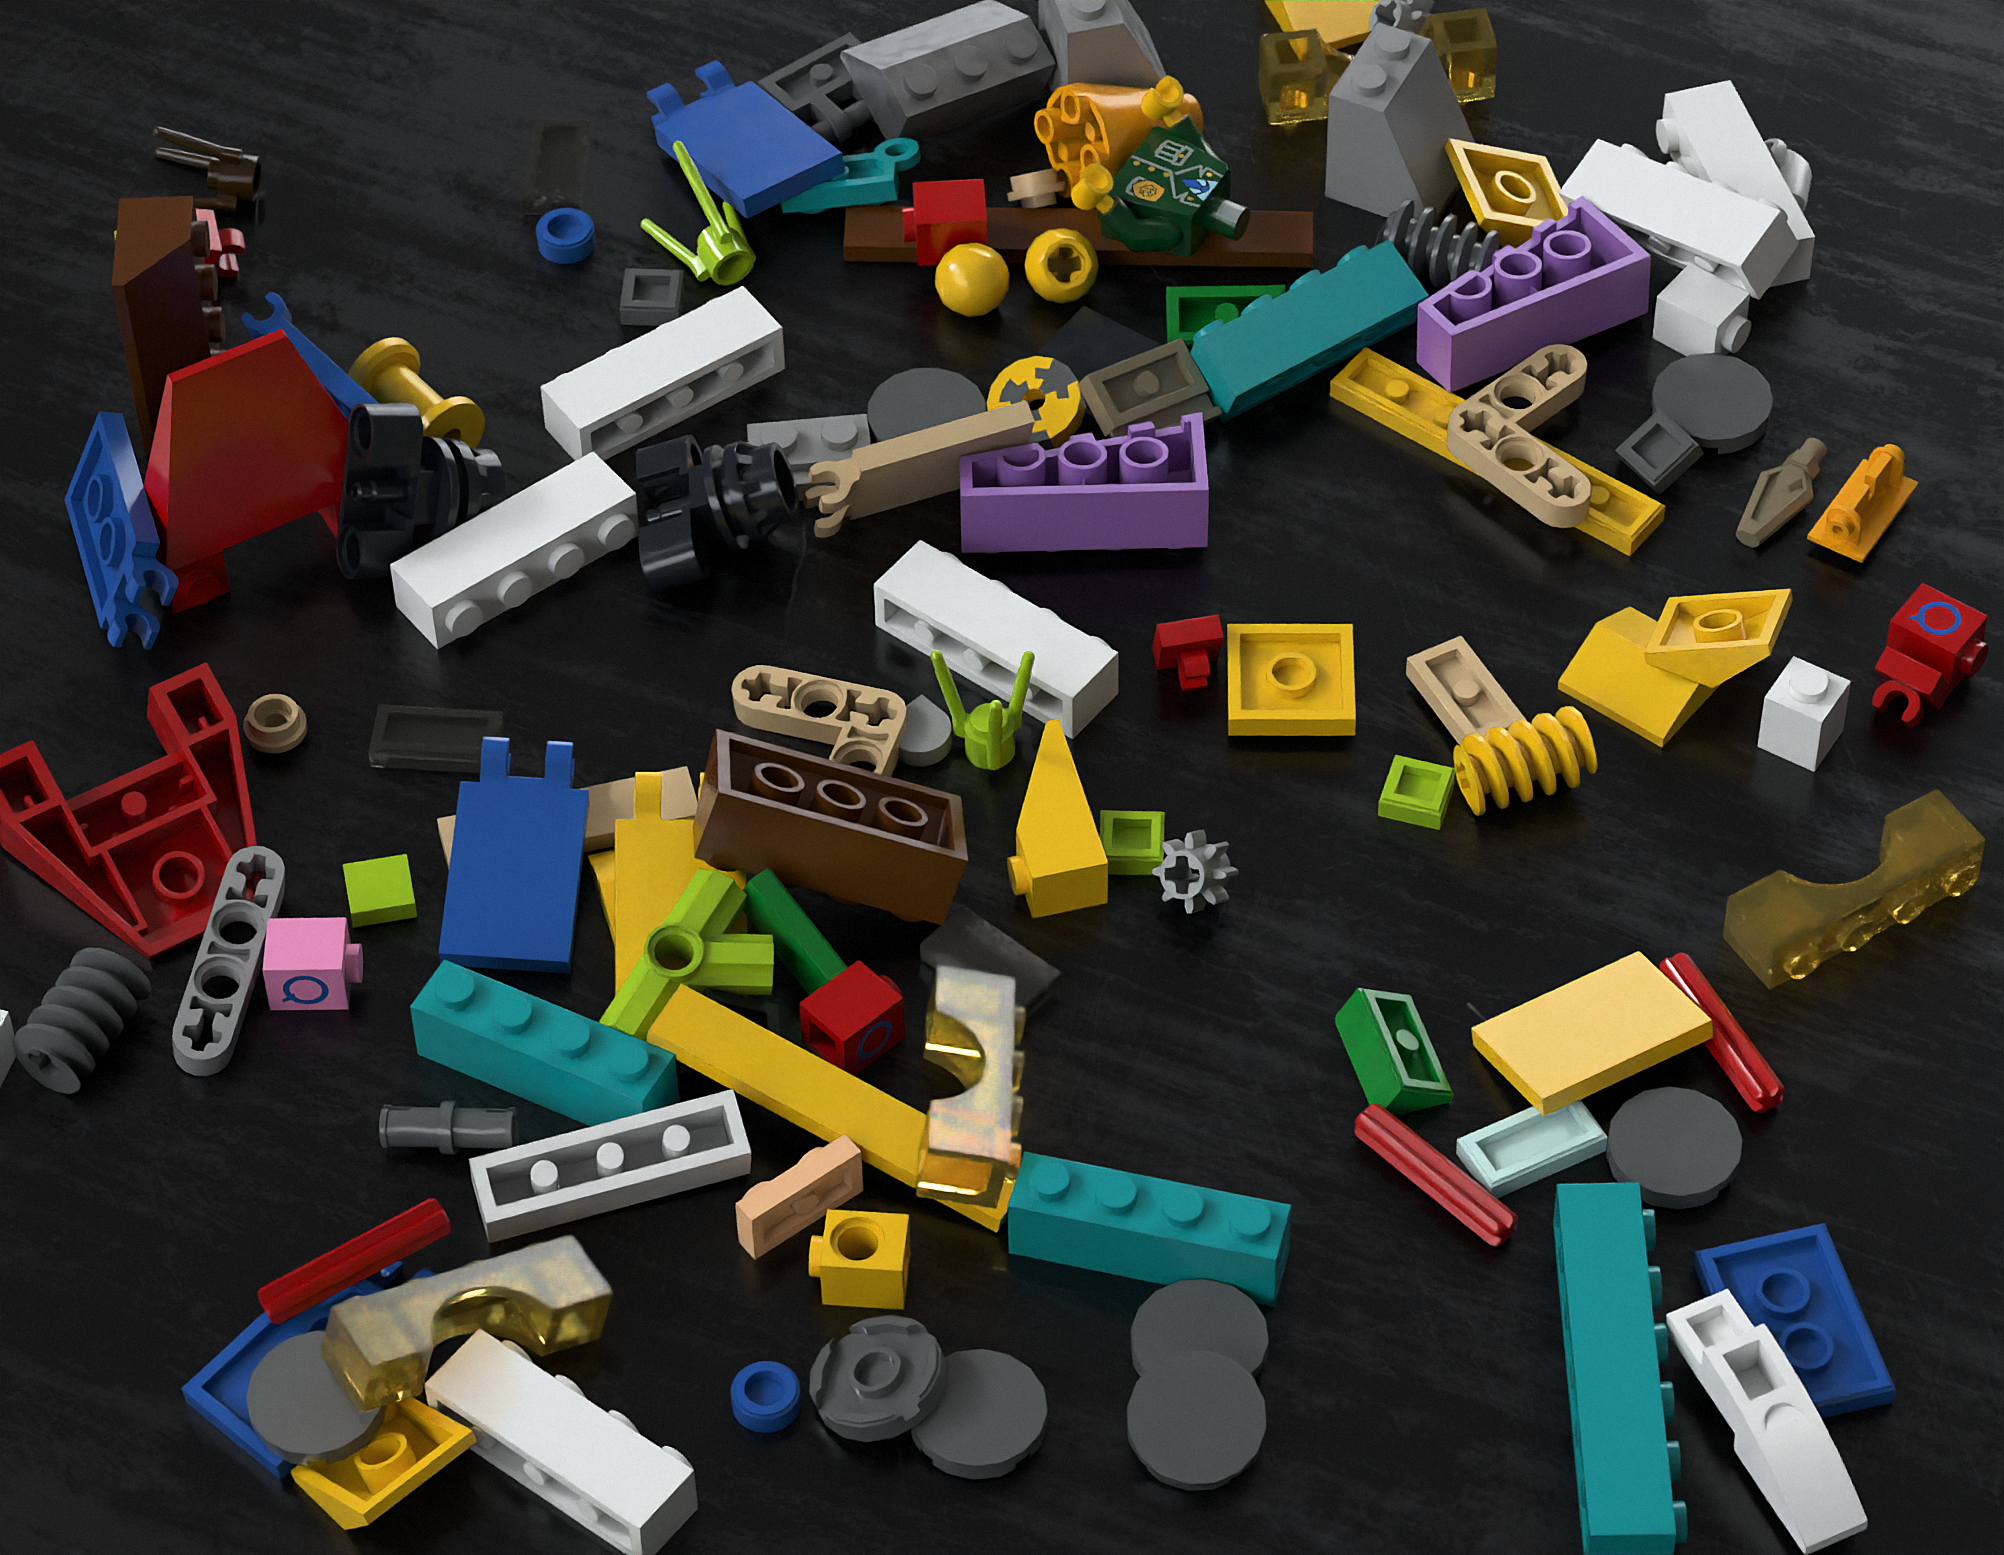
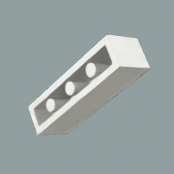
[1656,80,1815,287]
[1558,139,1799,300]
[541,286,785,461]
[390,451,639,649]
[874,540,1118,739]
[469,1089,751,1243]
[424,1328,698,1555]

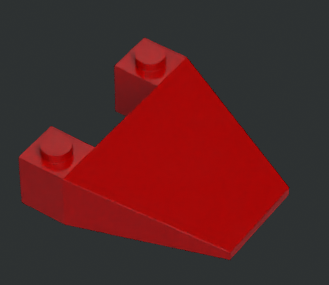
[144,329,348,615]
[0,662,263,961]

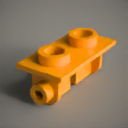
[1807,444,1919,563]

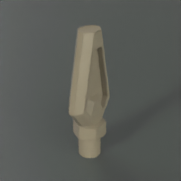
[1736,438,1827,548]

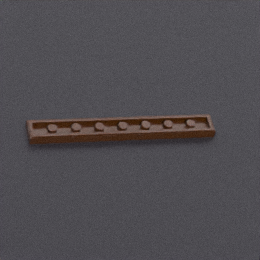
[843,205,1313,268]

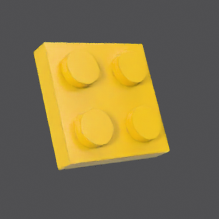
[1227,624,1356,736]

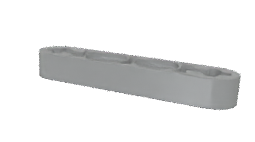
[172,846,285,1076]

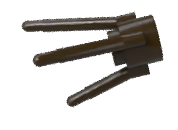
[153,126,262,212]

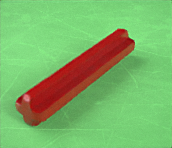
[1659,952,1784,1113]
[1354,1103,1518,1247]
[257,1198,451,1324]

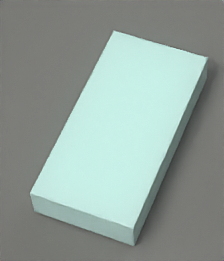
[1456,1099,1608,1198]

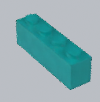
[1190,240,1429,423]
[410,959,680,1127]
[1008,1152,1291,1307]

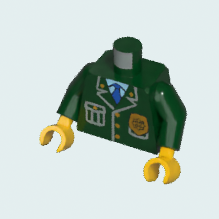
[1071,76,1250,257]

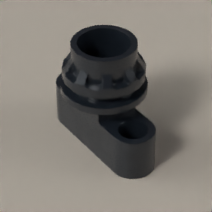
[336,403,506,579]
[636,435,800,593]

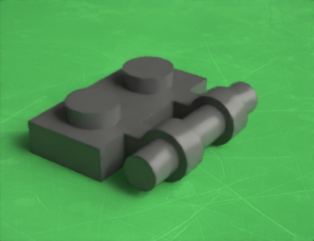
[758,32,876,146]

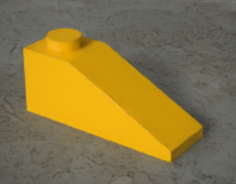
[1007,718,1108,918]

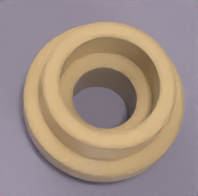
[1007,168,1066,208]
[243,694,307,753]

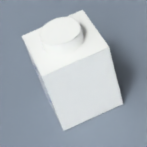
[1652,263,1751,356]
[1758,656,1851,772]

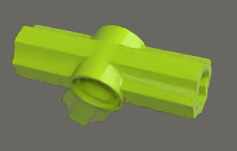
[598,868,774,1042]

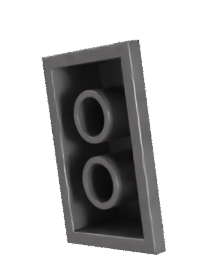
[840,0,1056,142]

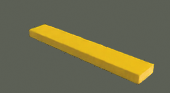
[1330,347,1665,556]
[646,983,1020,1233]

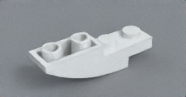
[1666,1289,1868,1555]

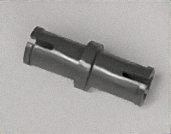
[379,1101,520,1155]

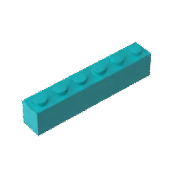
[1553,1182,1687,1555]

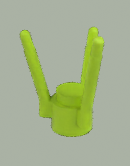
[641,141,756,285]
[930,650,1035,770]

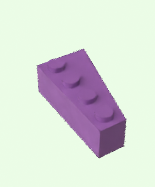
[1417,195,1651,393]
[959,412,1209,553]

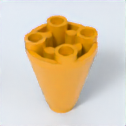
[1034,82,1203,198]

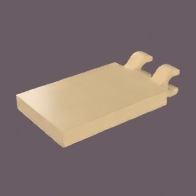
[803,400,1035,538]

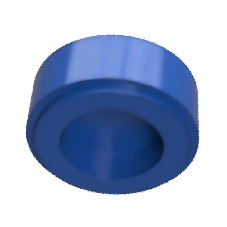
[536,208,596,264]
[731,1361,801,1433]

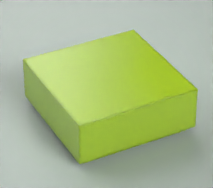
[1378,755,1456,830]
[1100,810,1165,875]
[343,854,417,928]

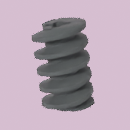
[1374,198,1500,289]
[13,948,152,1094]

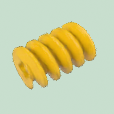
[1453,706,1598,816]

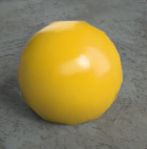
[1025,228,1099,304]
[935,242,1009,317]

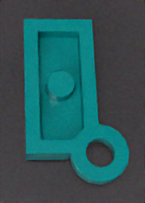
[781,138,921,214]

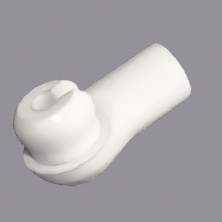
[1764,138,1812,213]

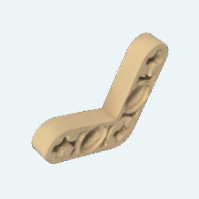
[1446,344,1592,528]
[731,665,908,777]

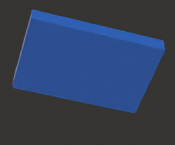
[1693,1223,1895,1419]

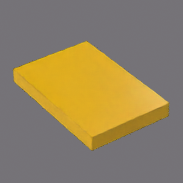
[1471,951,1713,1116]

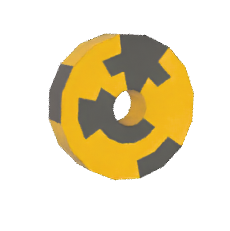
[987,356,1086,450]

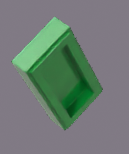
[742,868,848,996]

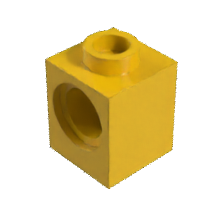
[809,1209,911,1310]

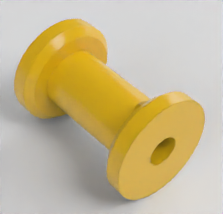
[348,337,485,449]

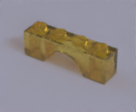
[1259,8,1498,125]
[1723,789,1986,990]
[916,965,1025,1209]
[320,1235,613,1413]

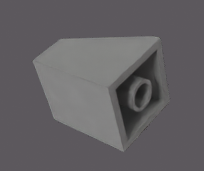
[1038,0,1166,94]
[1325,22,1475,225]

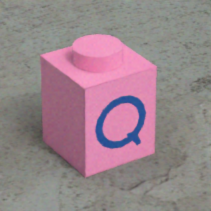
[263,917,363,1011]

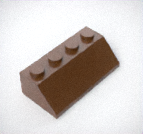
[111,196,230,456]
[693,729,968,925]

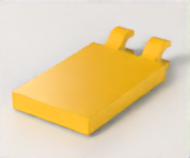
[615,772,748,997]

